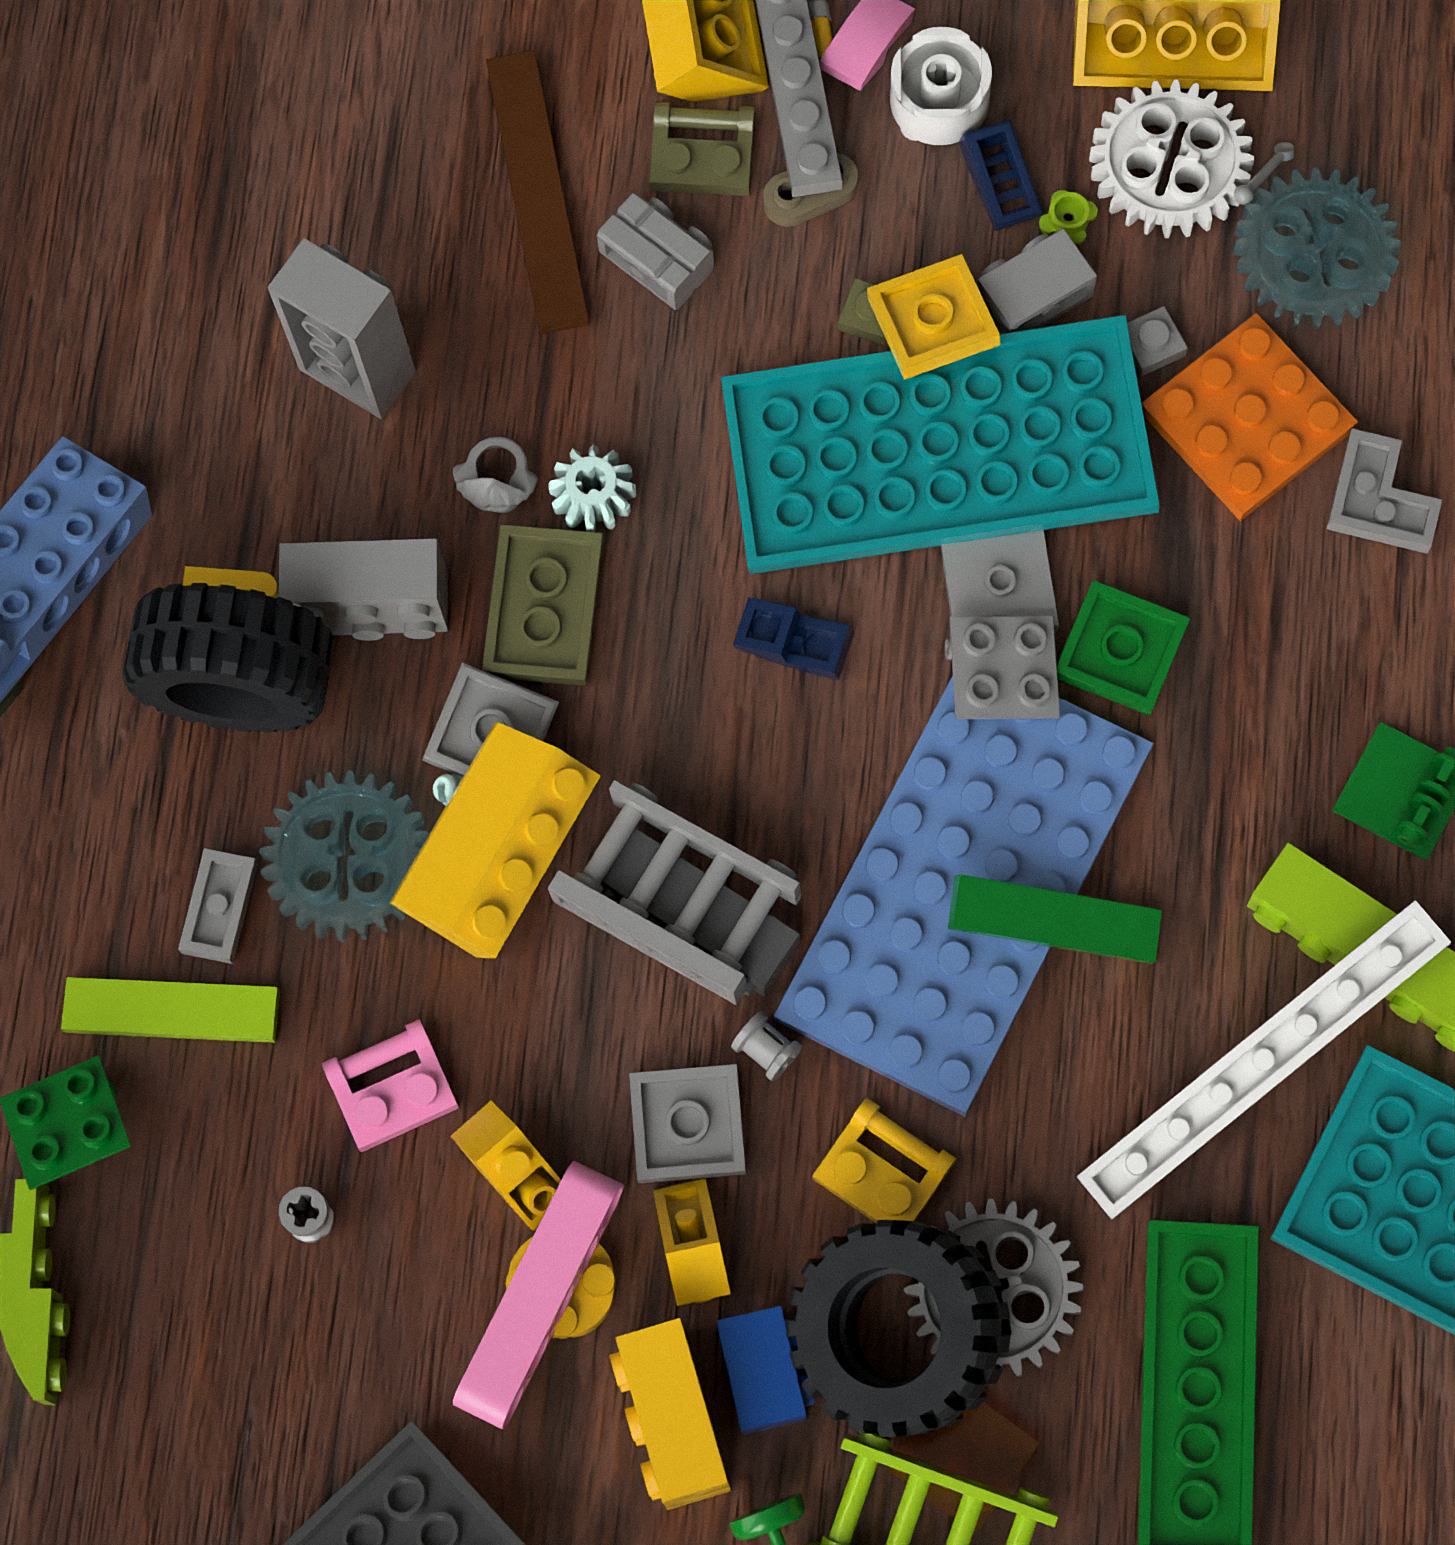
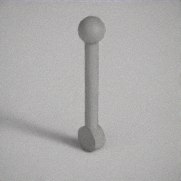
[1234,142,1295,205]

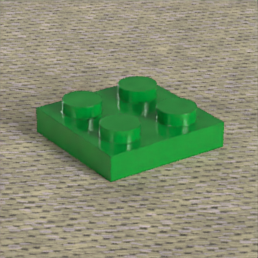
[1056,580,1190,716]

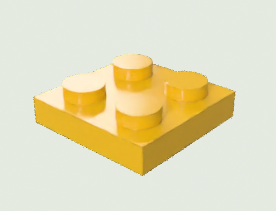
[867,254,1000,380]

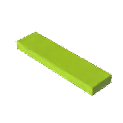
[61,977,280,1043]

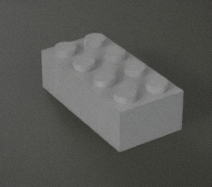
[267,238,416,420]

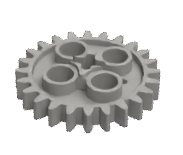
[904,1199,1084,1380]

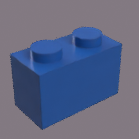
[716,1306,815,1435]

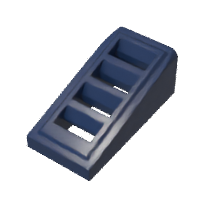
[958,120,1043,231]

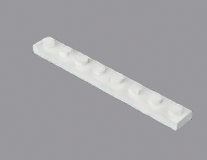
[1077,900,1451,1219]

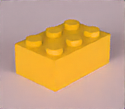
[609,1318,731,1510]

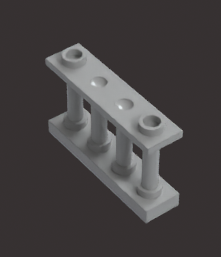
[548,780,801,1005]

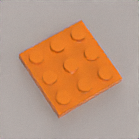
[1141,313,1358,521]

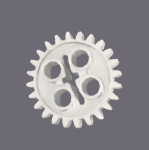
[1089,80,1254,238]

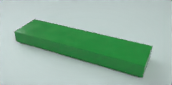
[948,874,1162,964]

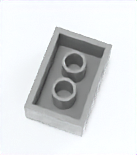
[279,539,448,641]

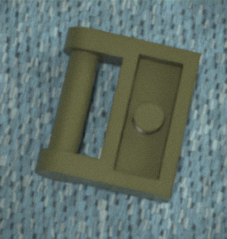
[649,101,755,196]

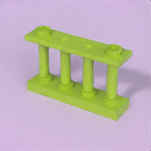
[807,1432,1058,1545]

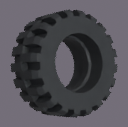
[122,583,335,733]
[786,1220,1011,1437]

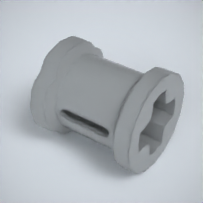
[731,1011,803,1082]
[279,1187,335,1243]

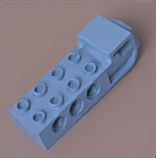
[0,436,152,703]

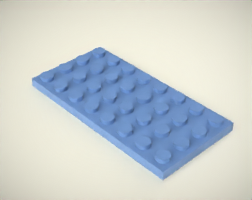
[774,676,1153,1117]

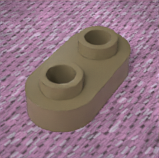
[763,153,858,227]

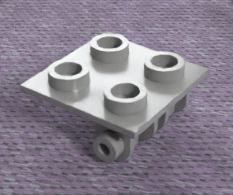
[945,616,1060,719]

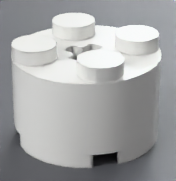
[890,27,992,145]

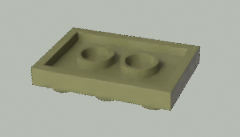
[482,524,604,686]

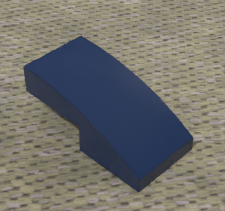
[733,597,854,680]

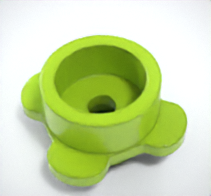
[1039,190,1098,245]

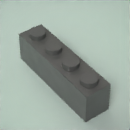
[600,828,800,998]

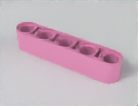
[453,1161,624,1430]

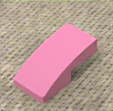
[819,0,915,91]

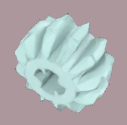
[548,444,636,532]

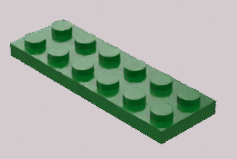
[1137,1220,1259,1545]

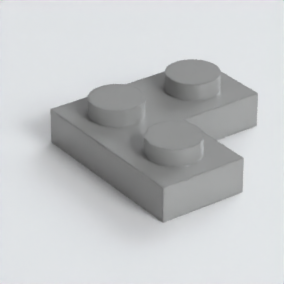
[1326,428,1442,554]

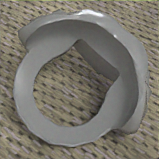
[453,437,538,513]

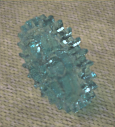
[1233,167,1401,328]
[259,770,429,942]

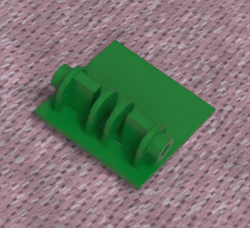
[1332,721,1455,861]
[0,1055,131,1190]

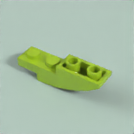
[0,1179,70,1405]

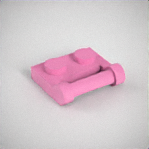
[321,1019,459,1152]

